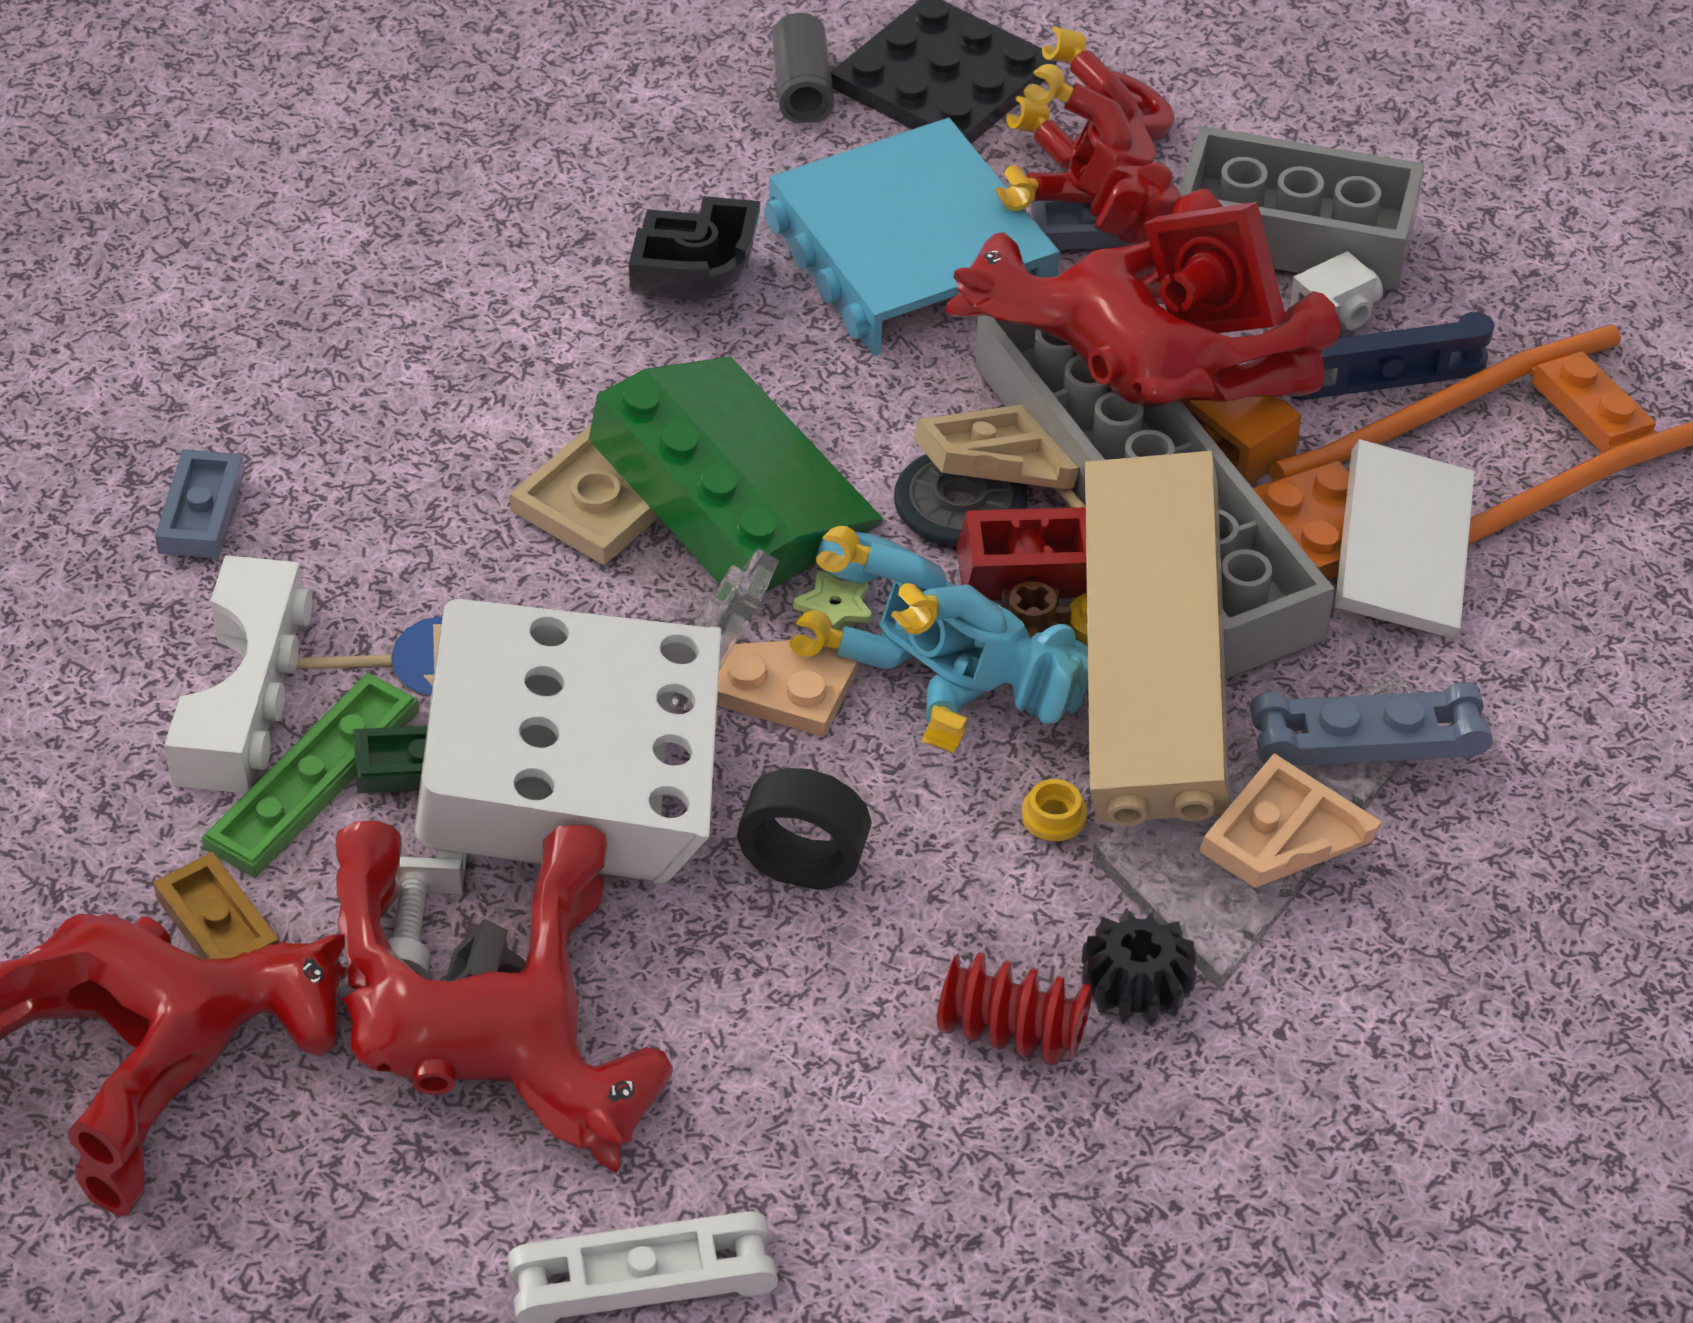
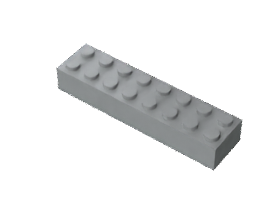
[975,316,1335,679]

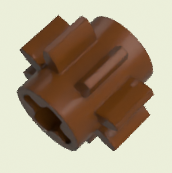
[1001,581,1072,638]

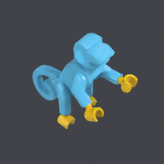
[789,526,1088,754]

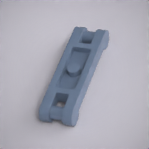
[1249,682,1493,766]

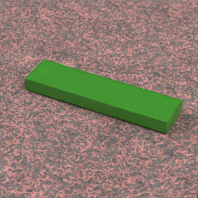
[201,672,420,878]

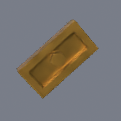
[153,851,280,959]

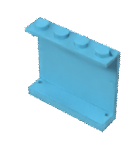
[764,118,1060,356]

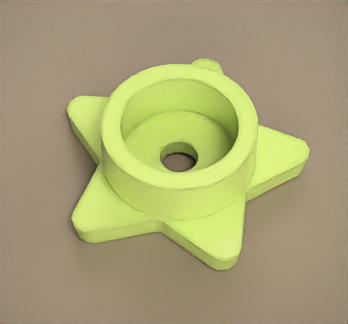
[793,571,873,631]

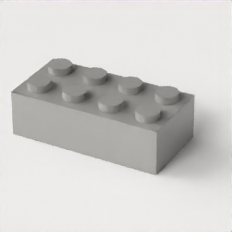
[1179,126,1424,290]

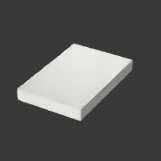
[1335,439,1475,638]

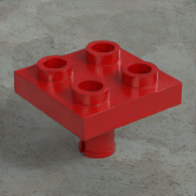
[1144,202,1287,333]

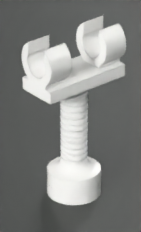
[388,849,467,980]

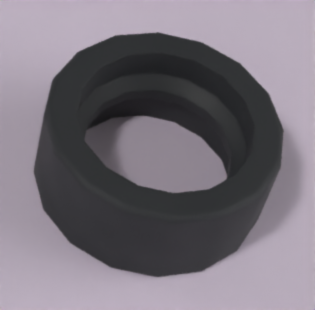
[736,768,872,890]

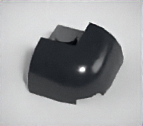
[628,196,760,299]

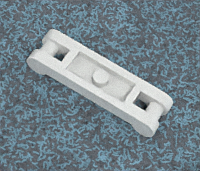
[507,1211,778,1323]

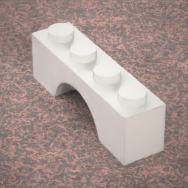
[164,555,313,793]

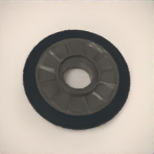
[894,454,1027,547]

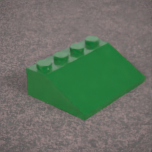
[588,356,883,607]

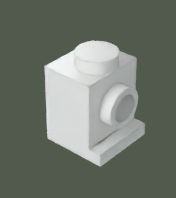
[1289,251,1383,333]

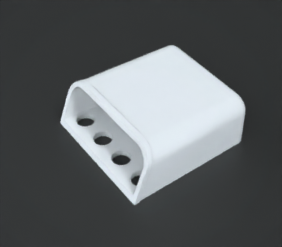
[415,599,721,884]

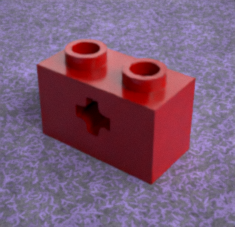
[957,507,1087,600]

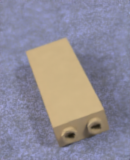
[1085,451,1230,826]

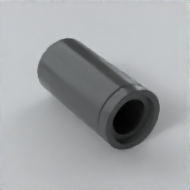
[772,13,834,123]

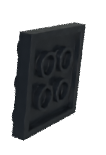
[831,0,1057,144]

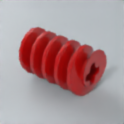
[936,952,1092,1066]

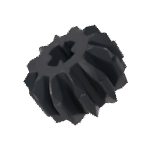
[1081,908,1197,1026]

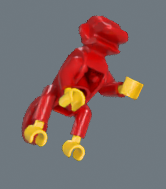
[995,27,1181,244]

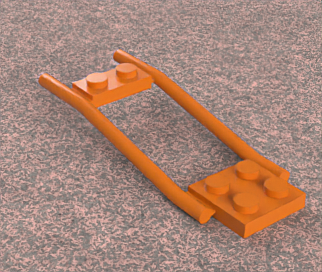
[1253,324,1693,580]

